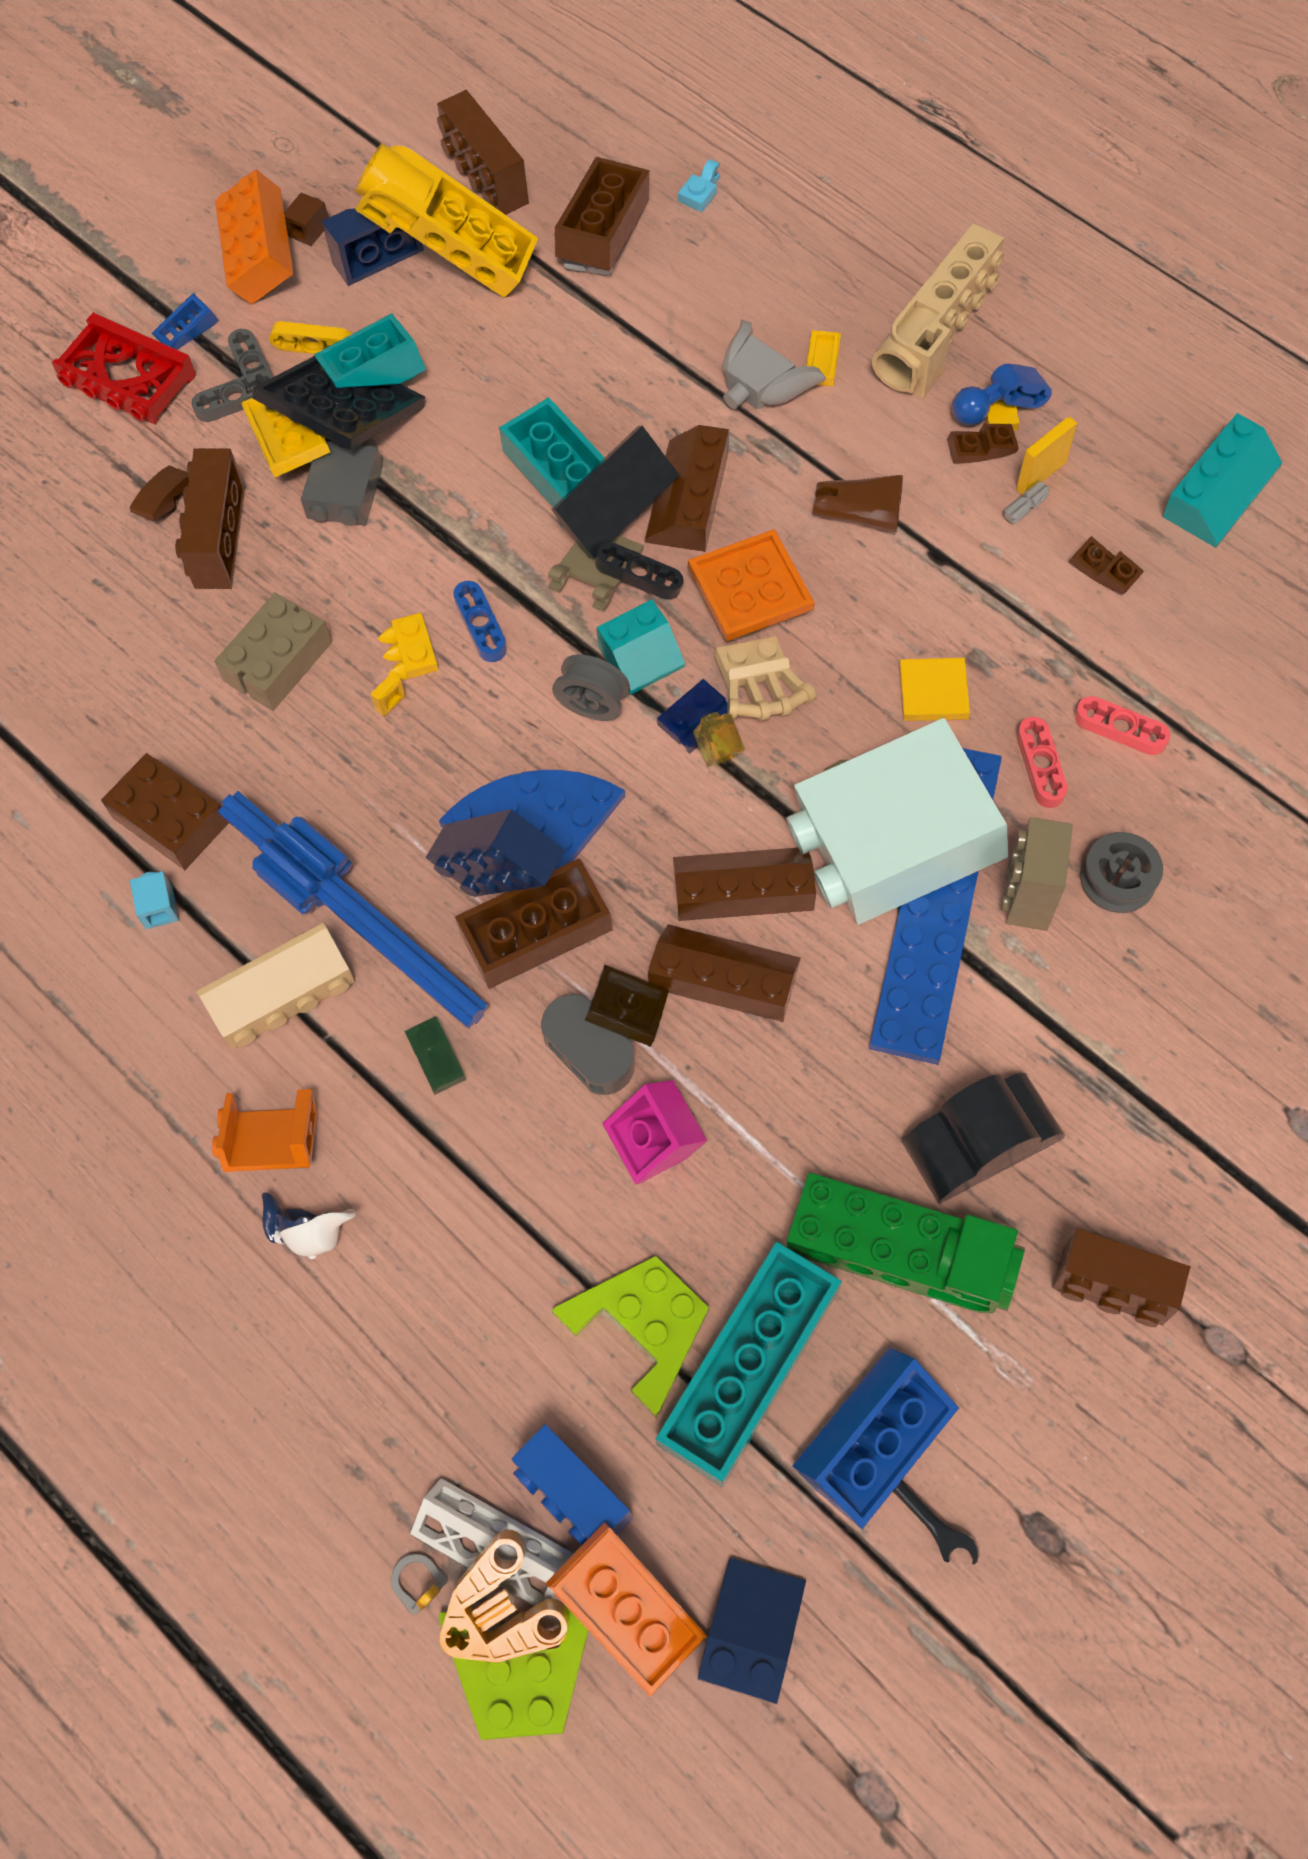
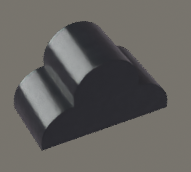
[902,1073,1065,1204]

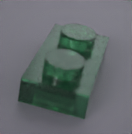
[404,1016,466,1095]

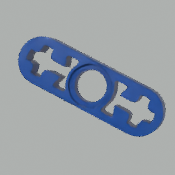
[453,581,507,662]

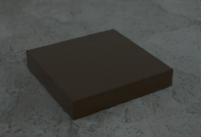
[585,965,669,1047]

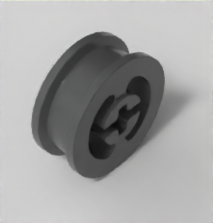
[552,654,630,721]
[1080,832,1163,913]

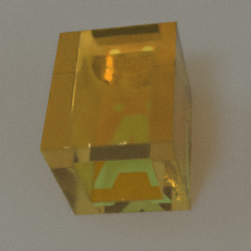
[693,712,745,768]

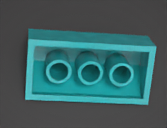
[1162,413,1283,548]

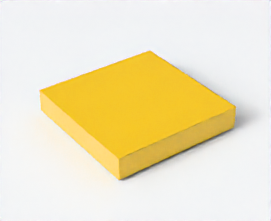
[1016,416,1078,495]
[899,658,970,721]

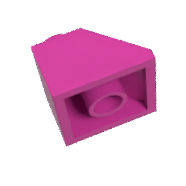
[602,1080,707,1185]

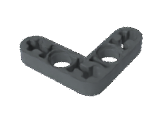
[191,329,273,422]

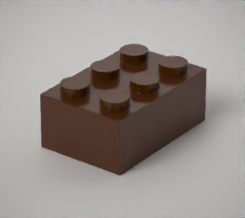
[101,752,229,871]
[1052,1228,1191,1327]

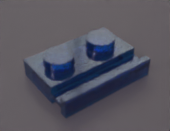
[657,679,731,754]

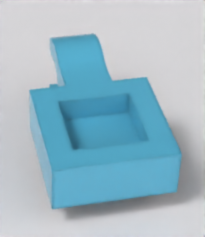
[678,159,720,212]

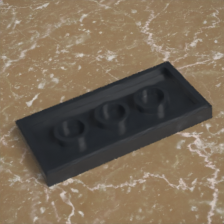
[551,425,679,558]

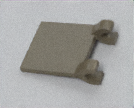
[548,535,644,612]

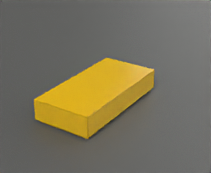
[806,330,841,387]

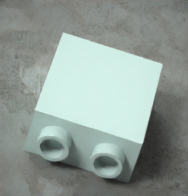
[786,718,1008,925]

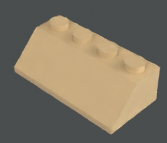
[196,922,355,1050]

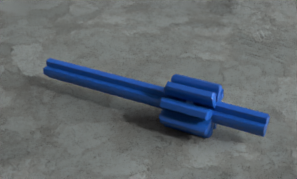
[218,791,489,1029]

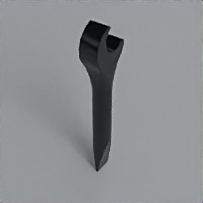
[893,1479,980,1565]

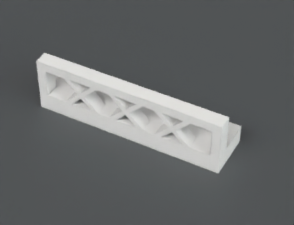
[410,1478,574,1606]

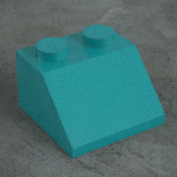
[596,599,685,695]

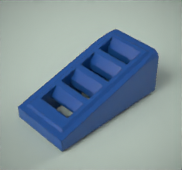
[152,293,219,350]

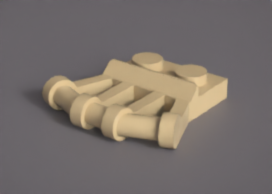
[714,636,816,721]

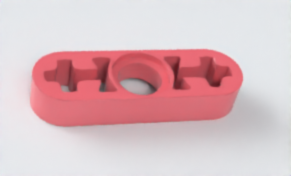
[1075,696,1170,755]
[1017,717,1068,808]

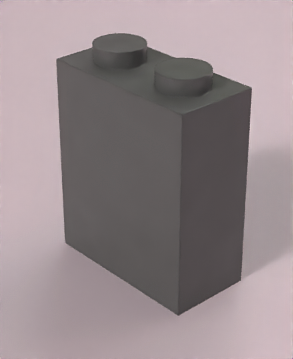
[301,441,383,526]

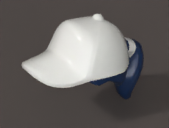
[262,1192,356,1259]

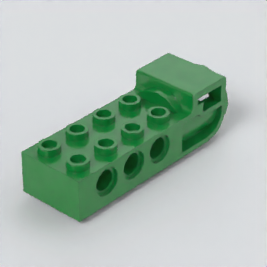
[787,1172,1025,1313]

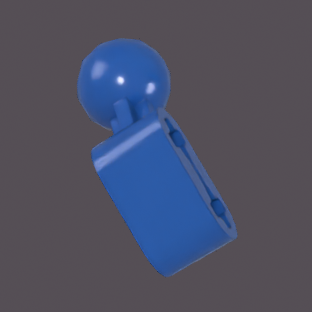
[952,363,1052,426]

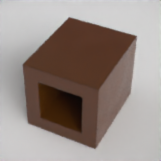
[284,192,328,246]

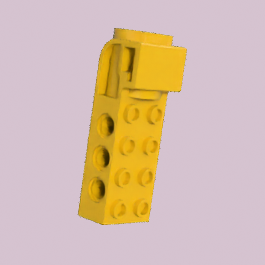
[354,143,538,298]

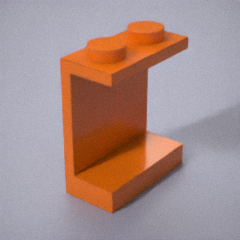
[212,1089,318,1172]

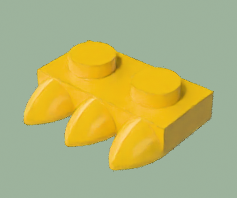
[378,612,439,680]

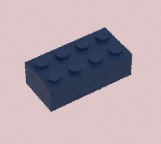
[425,809,564,897]

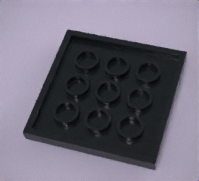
[252,356,425,450]

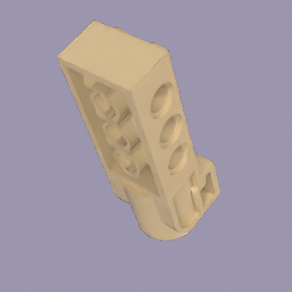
[872,223,1004,398]

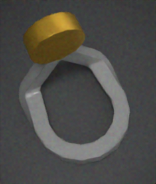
[391,1554,448,1614]

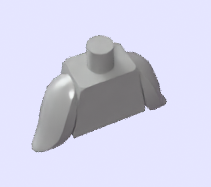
[723,319,826,409]

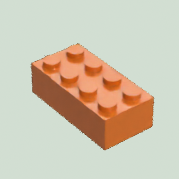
[215,169,294,304]

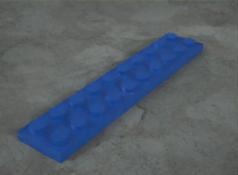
[869,748,1002,1065]

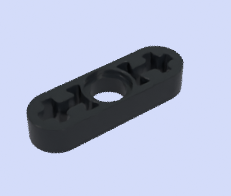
[595,542,684,600]

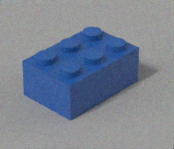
[511,1424,633,1546]

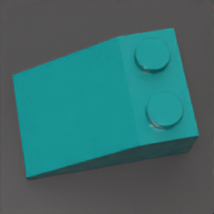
[314,313,426,388]

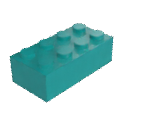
[499,397,605,507]

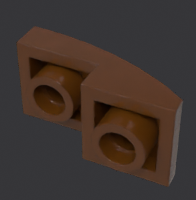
[947,423,1019,464]
[130,465,189,521]
[1069,536,1144,594]

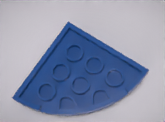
[439,770,625,870]

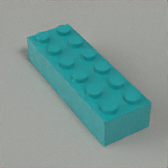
[655,1242,842,1488]

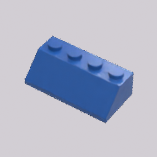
[792,1347,959,1529]

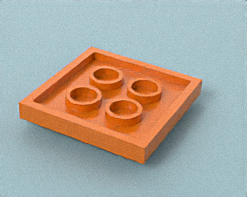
[688,529,815,642]

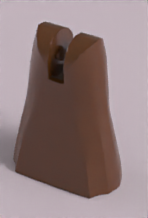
[813,475,903,533]

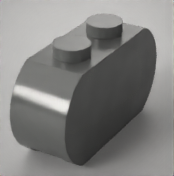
[541,994,635,1095]

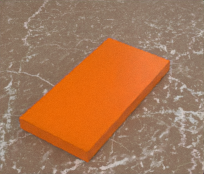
[546,1523,707,1697]

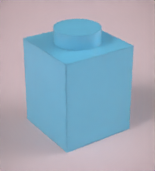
[130,871,179,929]

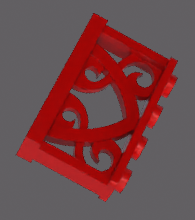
[52,312,196,425]

